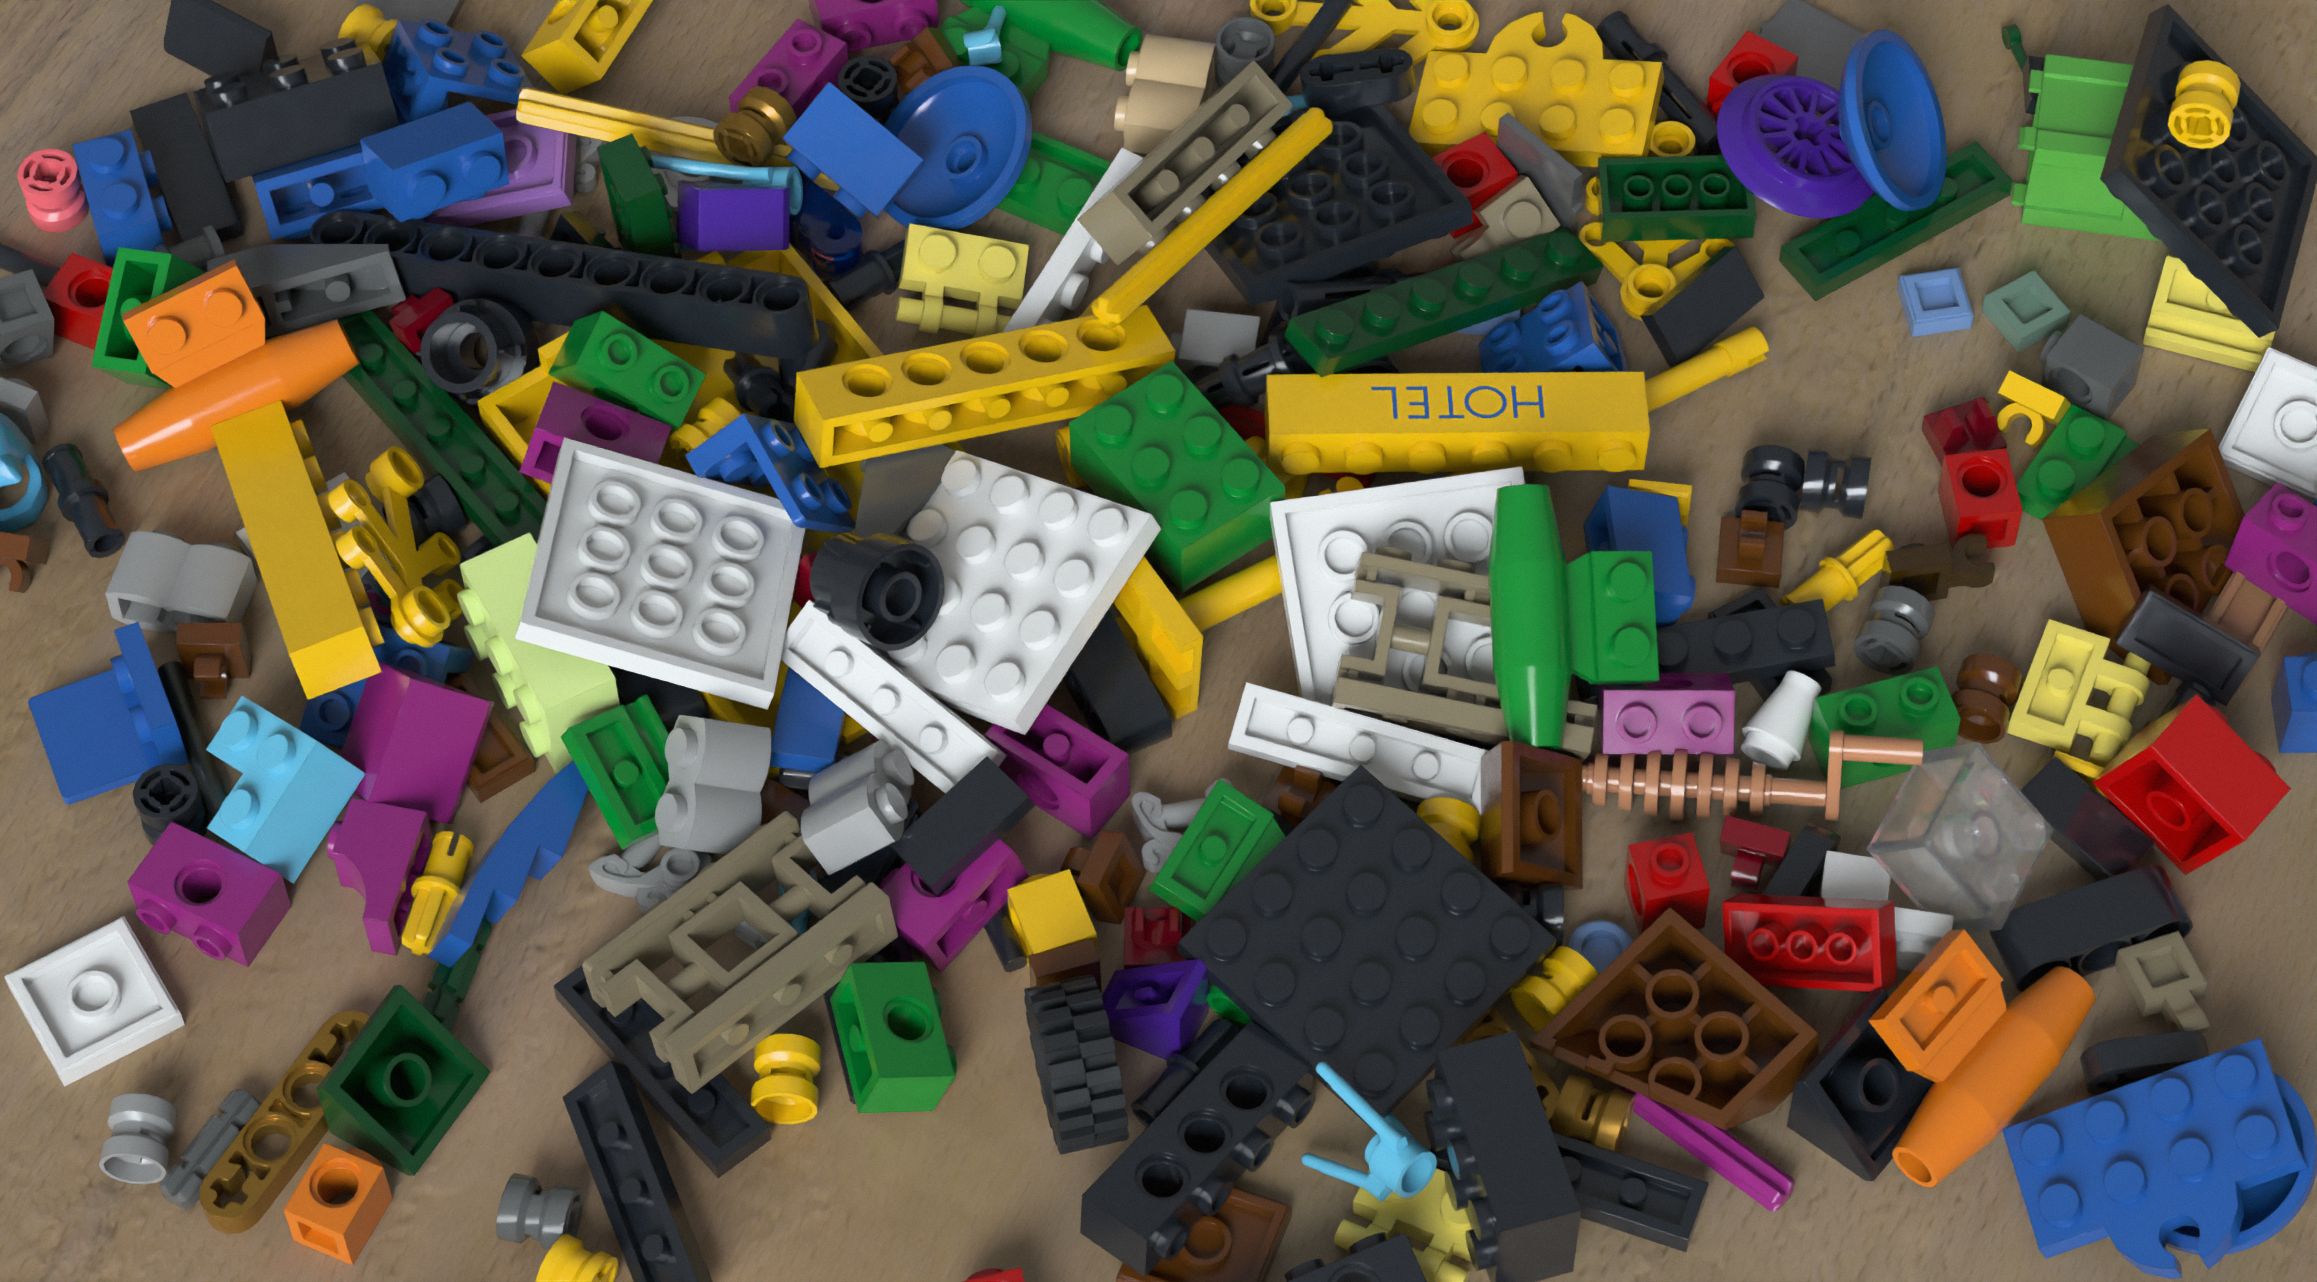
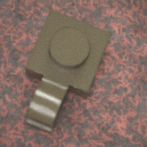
[1449,175,1561,263]
[2115,931,2210,1033]

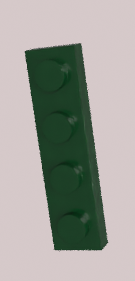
[1779,141,2013,302]

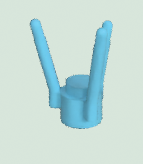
[651,156,803,251]
[1301,1062,1437,1201]

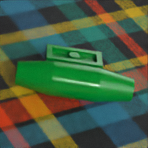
[939,0,1142,102]
[1488,484,1659,750]
[1148,779,1286,1027]

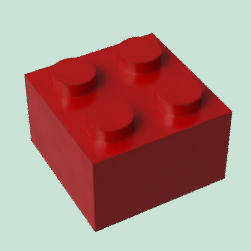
[2092,694,2291,875]

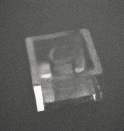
[1867,742,2054,933]

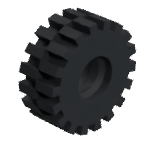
[1024,974,1129,1154]

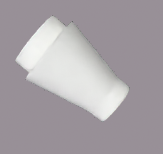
[1741,671,1821,771]

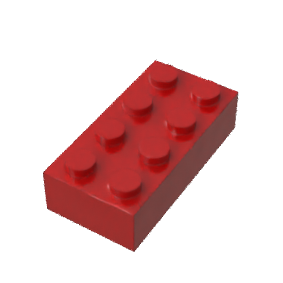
[1722,893,1898,992]

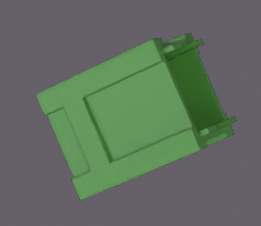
[2011,54,2161,241]

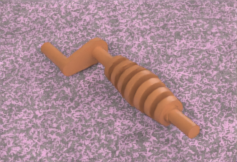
[1582,730,1924,821]

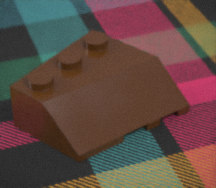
[2042,428,2245,685]
[1529,907,1819,1130]

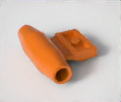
[113,259,360,473]
[1868,929,2096,1188]

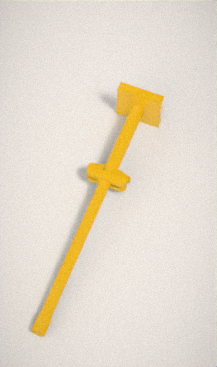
[1113,326,1769,720]

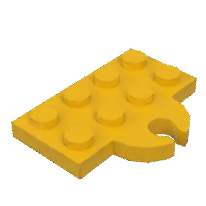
[1408,12,1664,167]

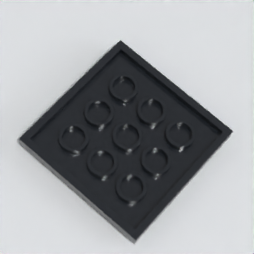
[2100,4,2317,338]
[1201,104,1474,307]
[1177,765,1557,1130]

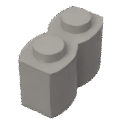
[105,529,257,633]
[655,715,771,855]
[801,739,914,875]

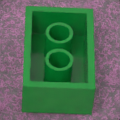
[1069,361,1285,593]

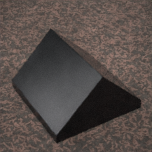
[1787,989,1934,1181]

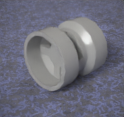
[99,1093,178,1185]

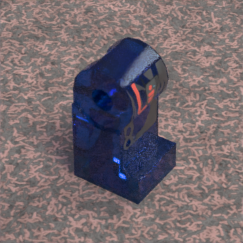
[789,170,864,280]

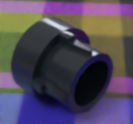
[416,298,540,405]
[810,532,945,651]

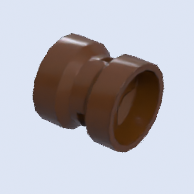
[1950,653,2024,744]

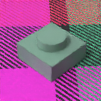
[1982,270,2071,353]

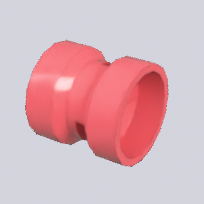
[17,149,89,232]

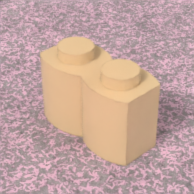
[1114,34,1216,154]

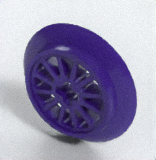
[1717,73,1874,218]

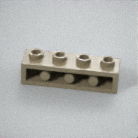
[1077,60,1294,266]

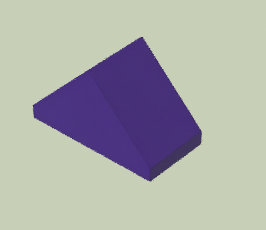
[677,180,790,251]
[1102,959,1209,1060]

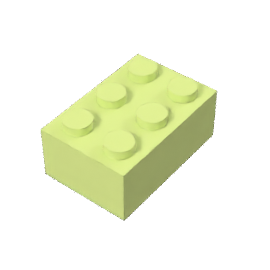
[457,532,620,774]

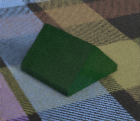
[316,985,491,1176]

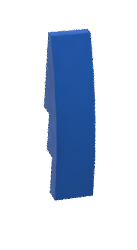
[427,761,589,968]

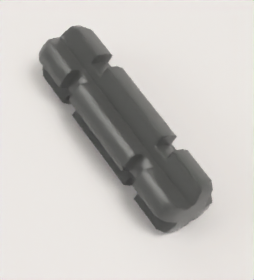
[160,1089,261,1210]

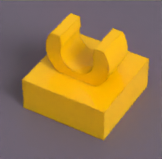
[1997,370,2071,448]

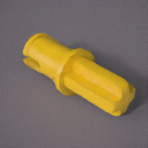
[1780,529,1894,612]
[401,831,474,956]

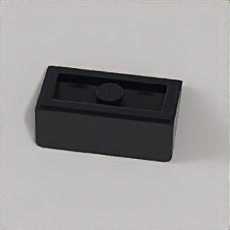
[164,0,278,77]
[2012,756,2155,881]

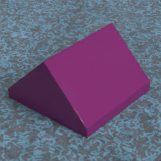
[340,659,495,824]

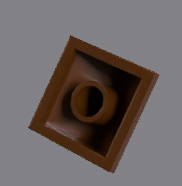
[1481,740,1583,890]

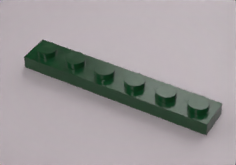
[1284,227,1604,377]
[338,310,547,547]

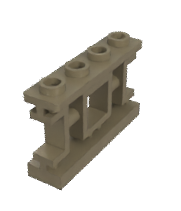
[1329,546,1597,763]
[582,811,898,1094]

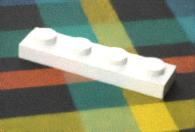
[1002,148,1143,333]
[781,600,1007,794]
[1227,682,1489,815]

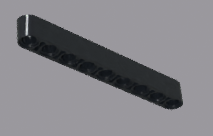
[309,210,819,359]

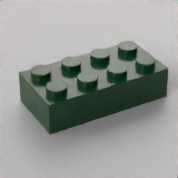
[597,134,682,259]
[1596,155,1756,242]

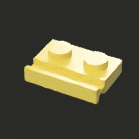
[2143,256,2275,373]

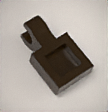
[1879,534,1995,601]

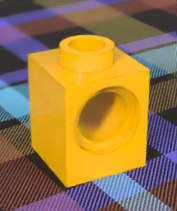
[1007,869,1097,969]

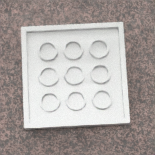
[515,437,805,710]
[871,450,1161,735]
[1270,466,1525,737]

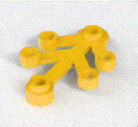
[1250,0,1479,66]
[1578,121,1734,321]
[328,446,463,648]

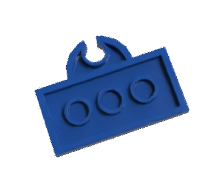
[2002,1038,2307,1279]

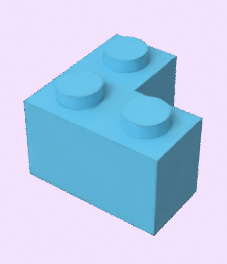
[206,696,366,884]

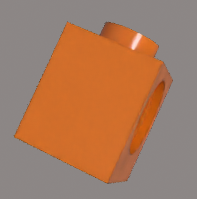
[283,1143,393,1265]

